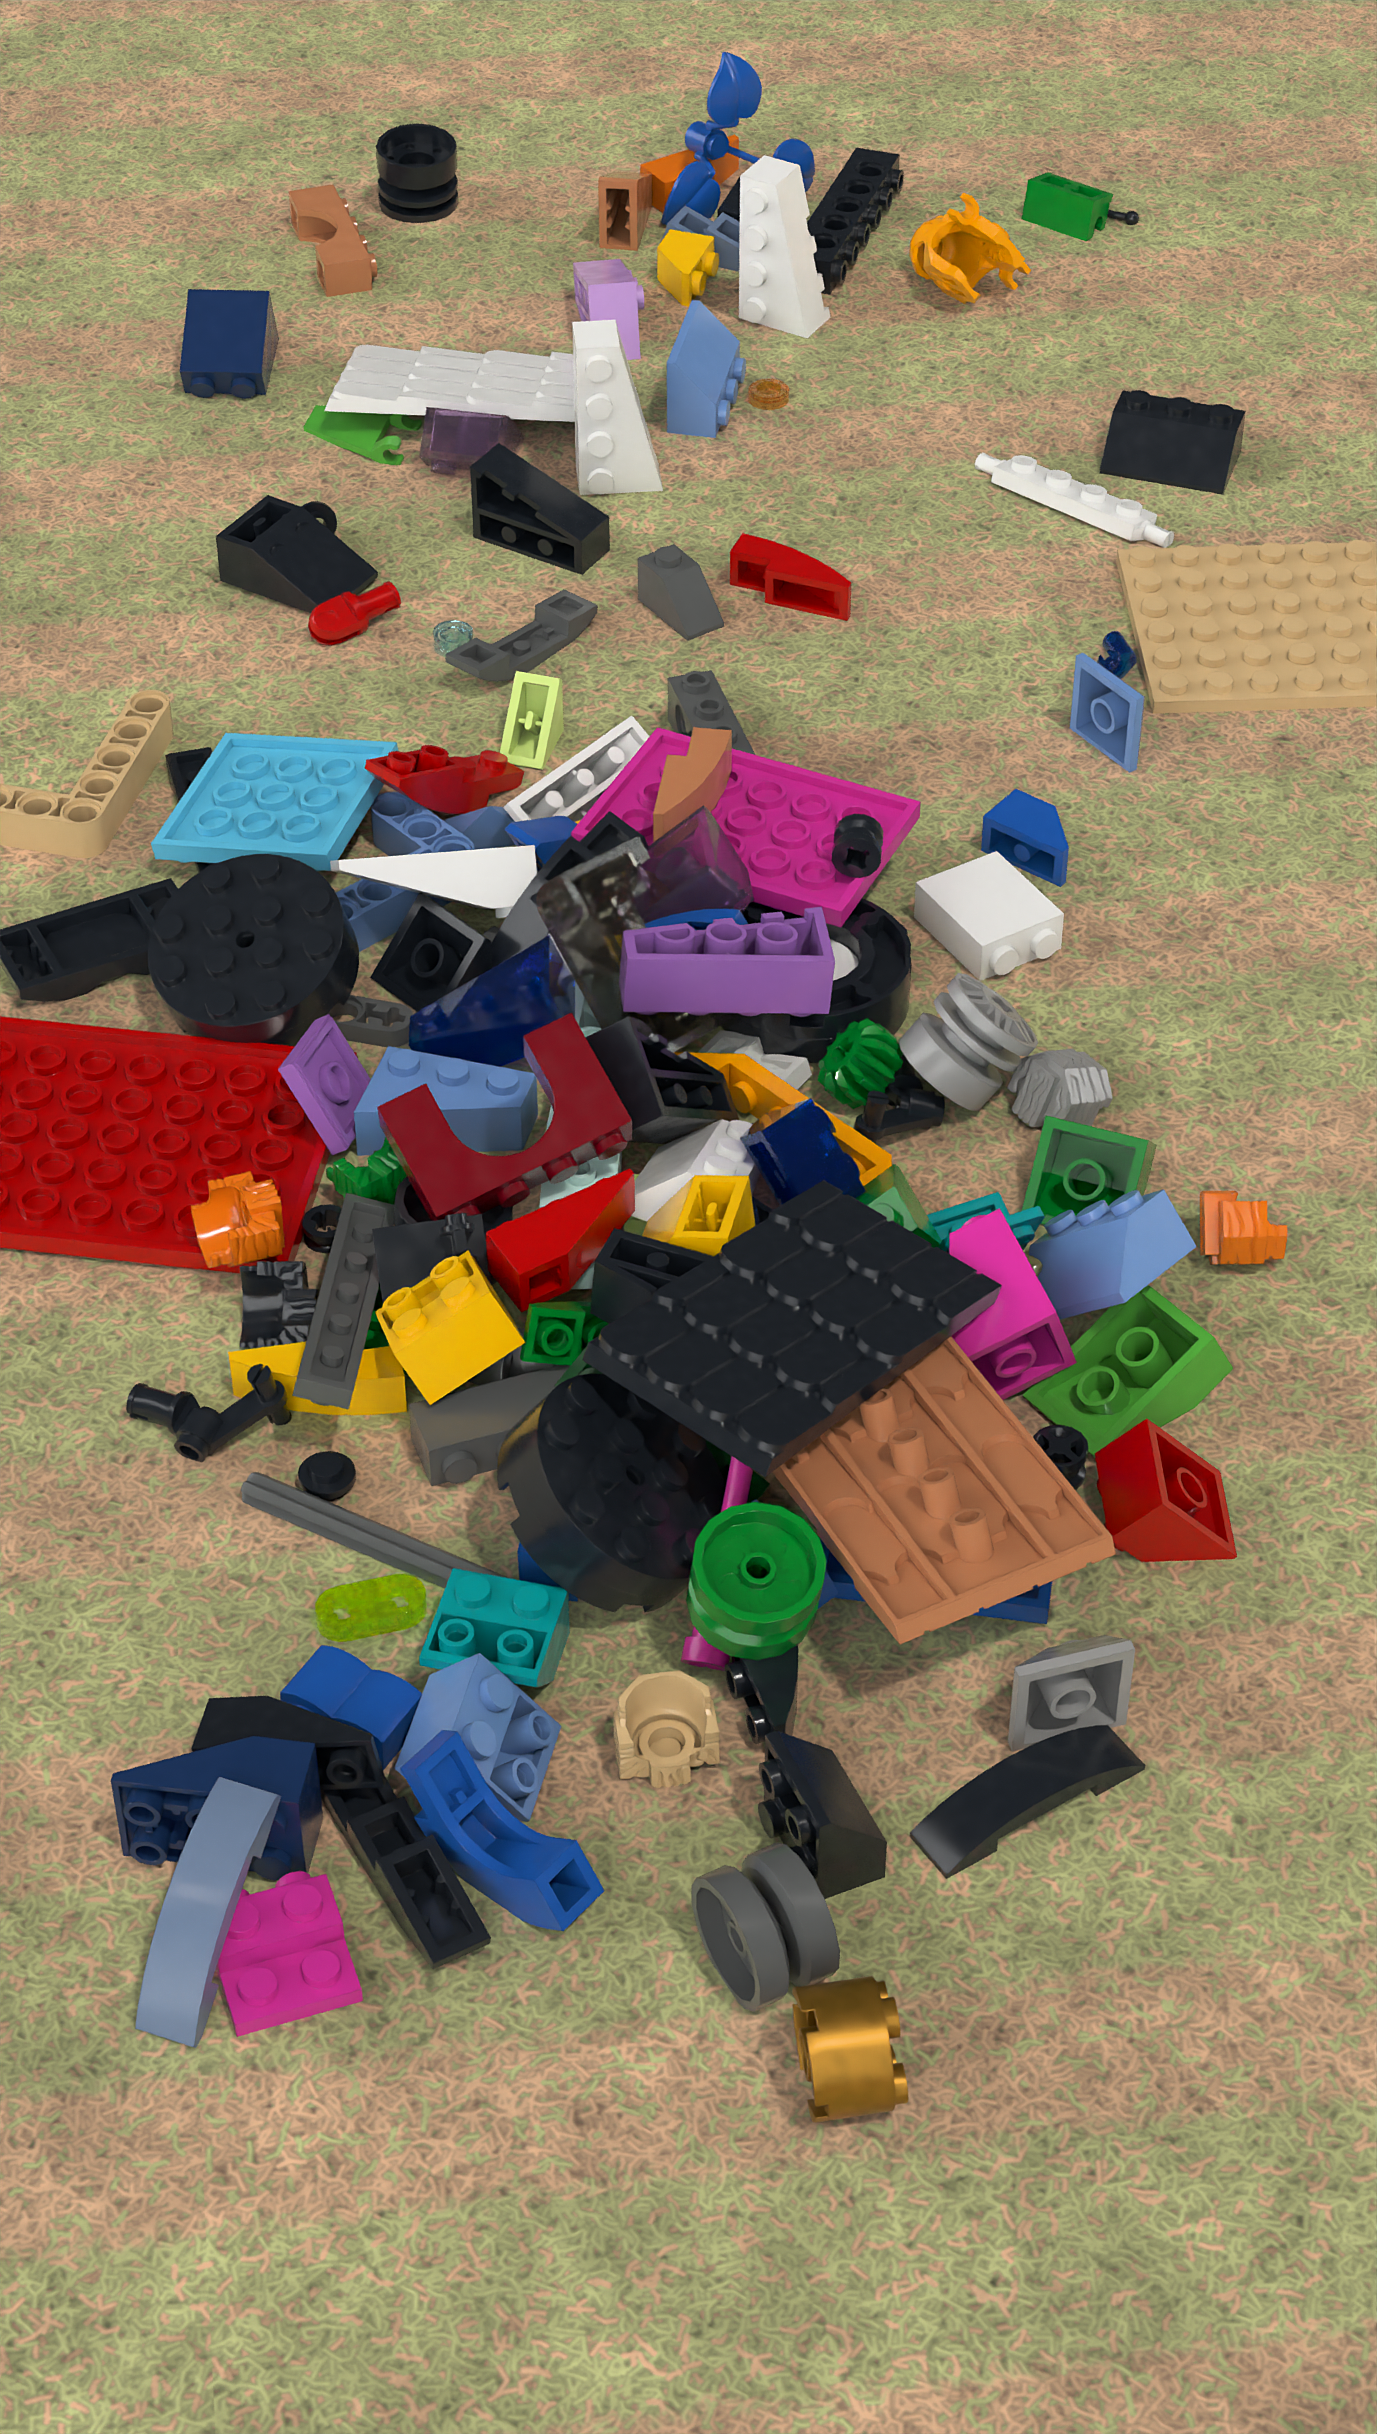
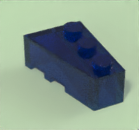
[408,935,575,1067]

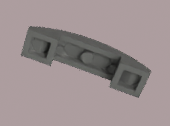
[445,589,598,682]

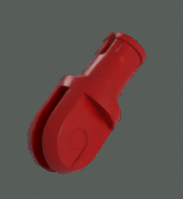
[308,581,401,646]

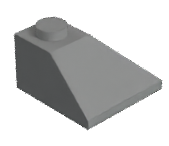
[1008,1635,1135,1752]

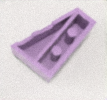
[573,259,644,360]

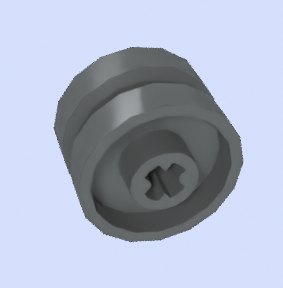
[691,1843,840,2012]

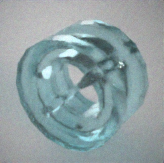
[433,620,473,657]

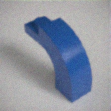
[400,1730,605,1931]

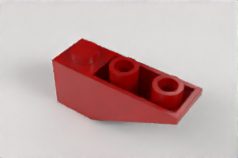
[486,1168,635,1312]

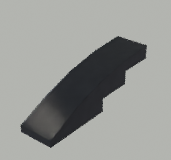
[320,1777,491,1969]

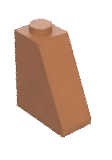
[598,171,652,251]

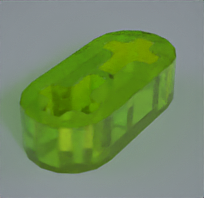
[315,1574,427,1642]

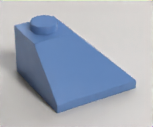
[1070,653,1145,773]

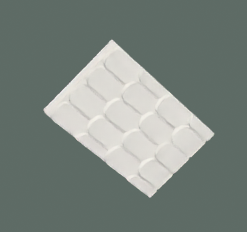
[325,345,575,422]

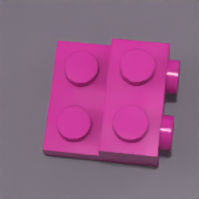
[216,1871,363,2037]

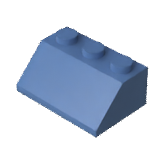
[667,300,746,438]
[1029,1189,1197,1319]

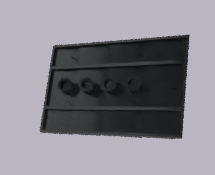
[582,1180,1002,1477]

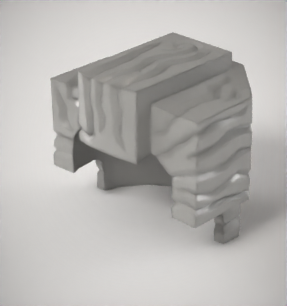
[1007,1049,1113,1127]

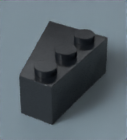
[470,443,610,575]
[586,1016,739,1144]
[590,1228,713,1324]

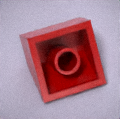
[1094,1418,1237,1562]

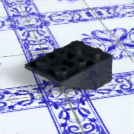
[216,495,378,613]

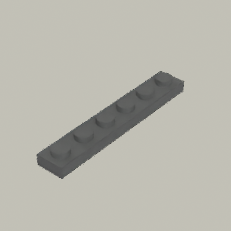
[292,1193,394,1410]

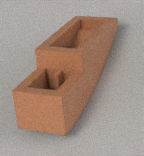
[653,727,732,854]

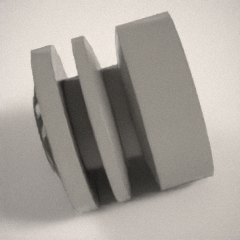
[898,973,1038,1111]

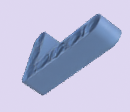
[336,792,475,952]

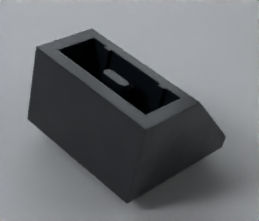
[758,1731,887,1899]

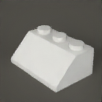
[631,1119,772,1221]

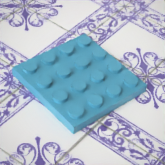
[151,733,399,871]

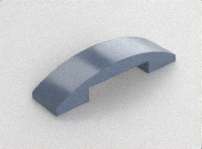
[135,1777,281,2048]

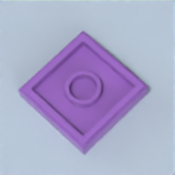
[278,1014,371,1155]

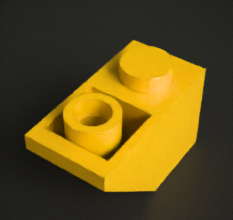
[657,229,719,306]

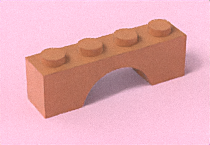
[288,184,377,297]

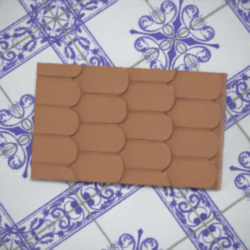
[772,1336,1116,1645]

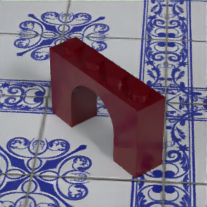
[377,1012,632,1221]

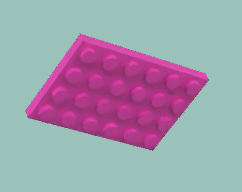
[571,727,921,928]

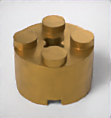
[792,1976,909,2123]

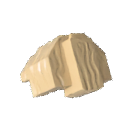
[613,1670,720,1788]

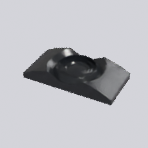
[0,878,178,1002]

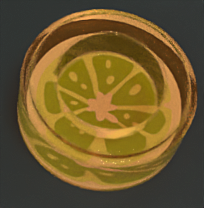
[748,378,789,410]

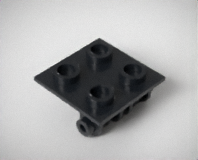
[372,1213,492,1304]

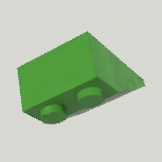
[1023,1285,1233,1458]

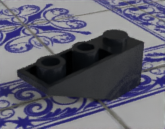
[191,1696,386,1790]

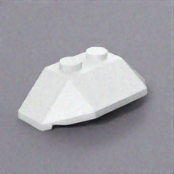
[504,716,650,822]

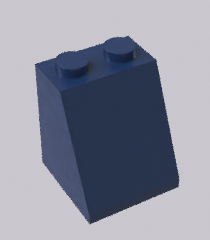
[180,289,279,399]

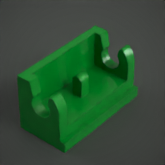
[1021,172,1113,242]

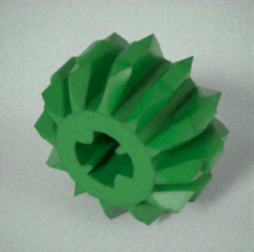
[817,1018,903,1109]

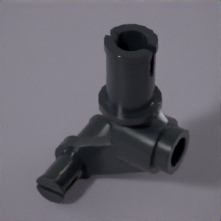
[853,1052,945,1144]
[126,1364,292,1462]

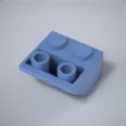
[394,1653,561,1822]

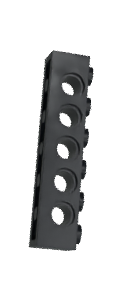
[807,147,904,295]

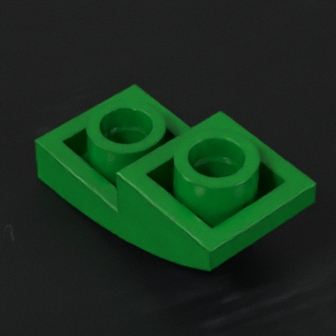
[520,1301,609,1366]

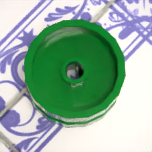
[686,1502,827,1660]

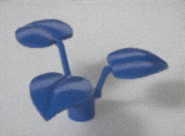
[661,52,815,226]

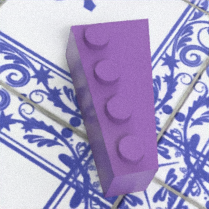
[619,907,835,1017]

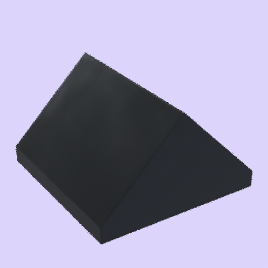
[370,892,493,1025]

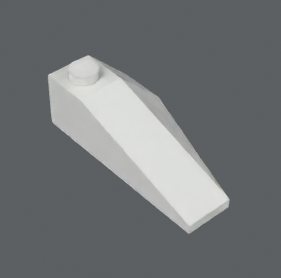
[330,845,537,918]

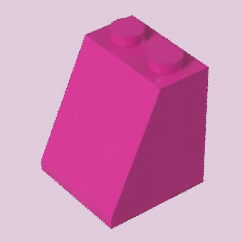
[949,1208,1077,1400]

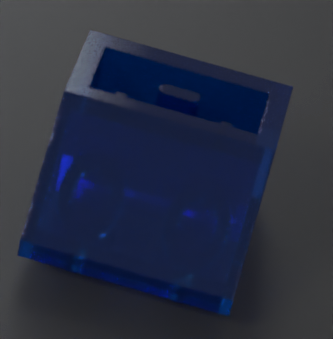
[740,1098,866,1205]

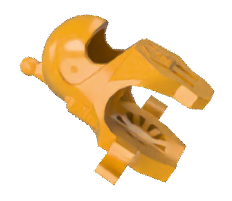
[909,193,1031,304]

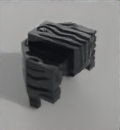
[240,1261,320,1348]

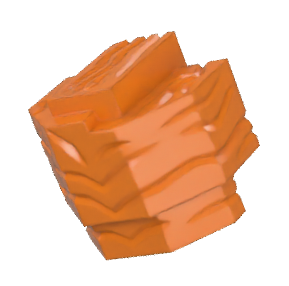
[191,1171,285,1268]
[1200,1191,1287,1265]

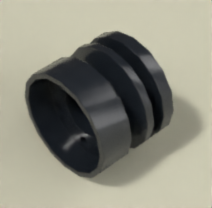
[376,123,458,223]

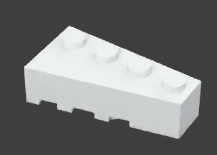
[739,155,830,338]
[572,320,663,495]

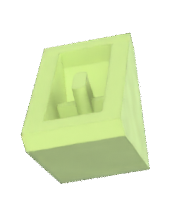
[500,671,564,770]

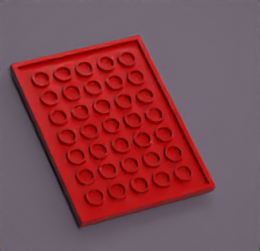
[0,1016,358,1274]

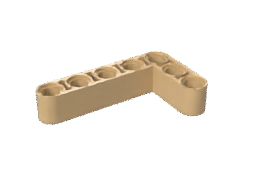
[0,690,174,858]

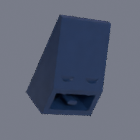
[111,1736,323,1880]

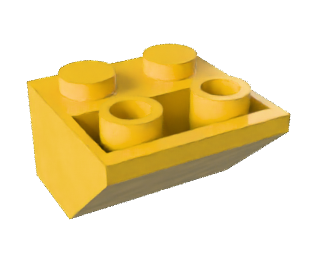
[642,1175,755,1256]
[375,1250,525,1405]

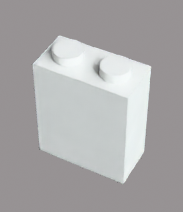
[914,851,1064,981]

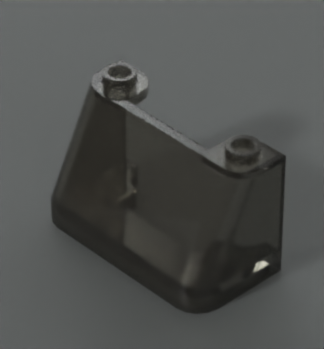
[536,836,736,1052]

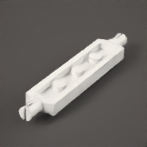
[975,452,1174,548]

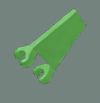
[303,405,422,465]

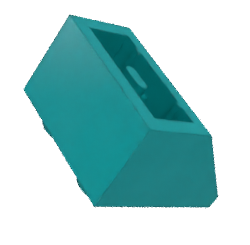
[419,1568,570,1687]

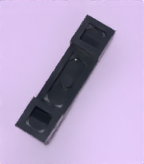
[910,1725,1145,1879]

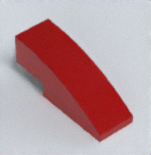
[730,533,852,621]

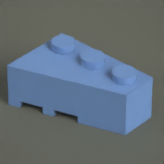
[354,1046,538,1156]

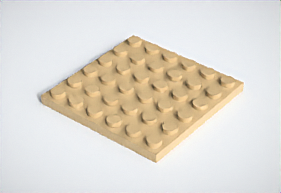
[1116,540,1377,714]

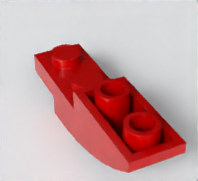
[365,745,524,814]

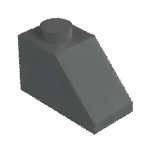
[638,544,724,641]

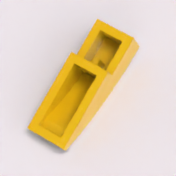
[228,1341,407,1415]

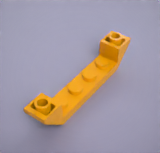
[673,1052,892,1196]

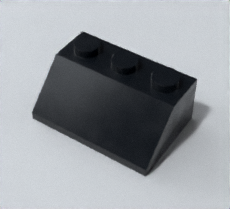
[1099,390,1246,495]

